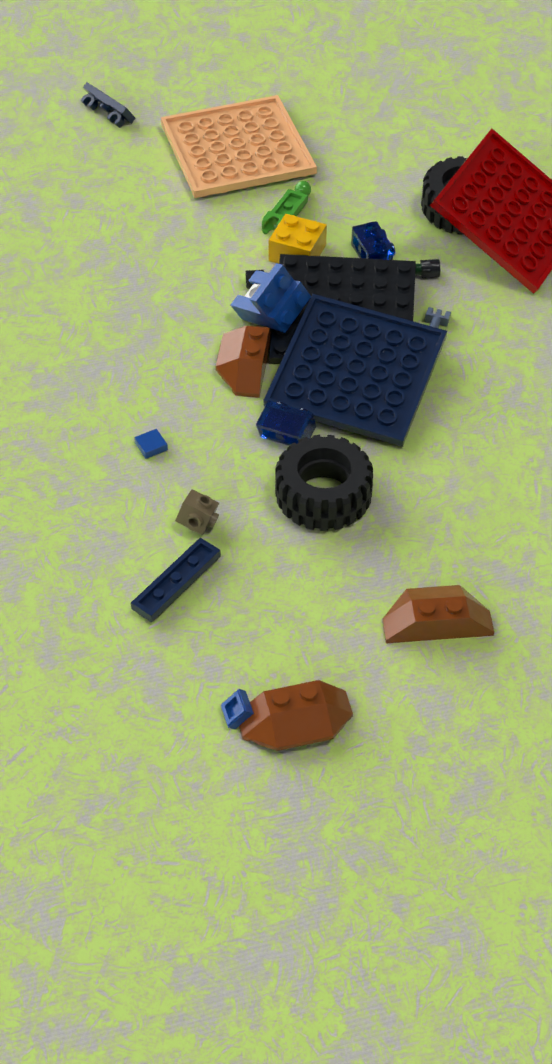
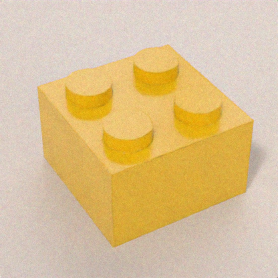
[269,214,327,264]

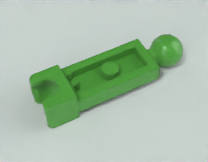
[262,181,311,234]

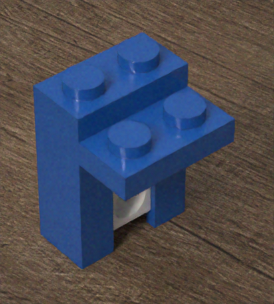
[230,263,311,333]

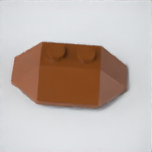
[215,326,272,398]
[382,585,495,643]
[239,680,353,751]

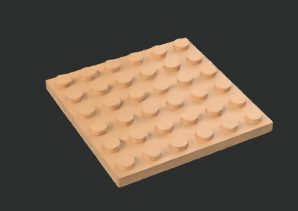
[161,95,317,198]

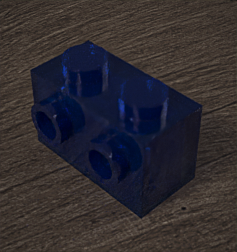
[351,221,395,260]
[256,400,316,446]

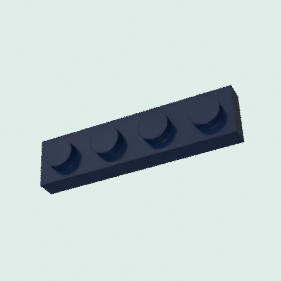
[131,537,221,622]

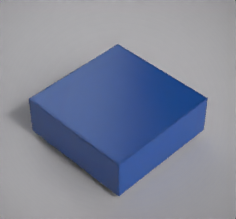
[134,429,168,459]
[221,689,254,730]

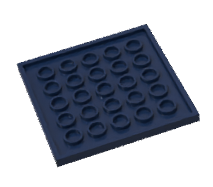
[263,294,447,447]

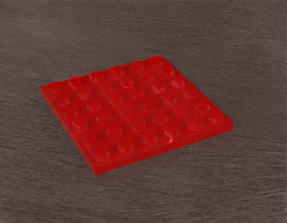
[430,128,552,294]

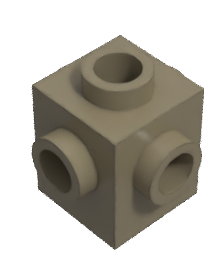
[175,489,219,535]

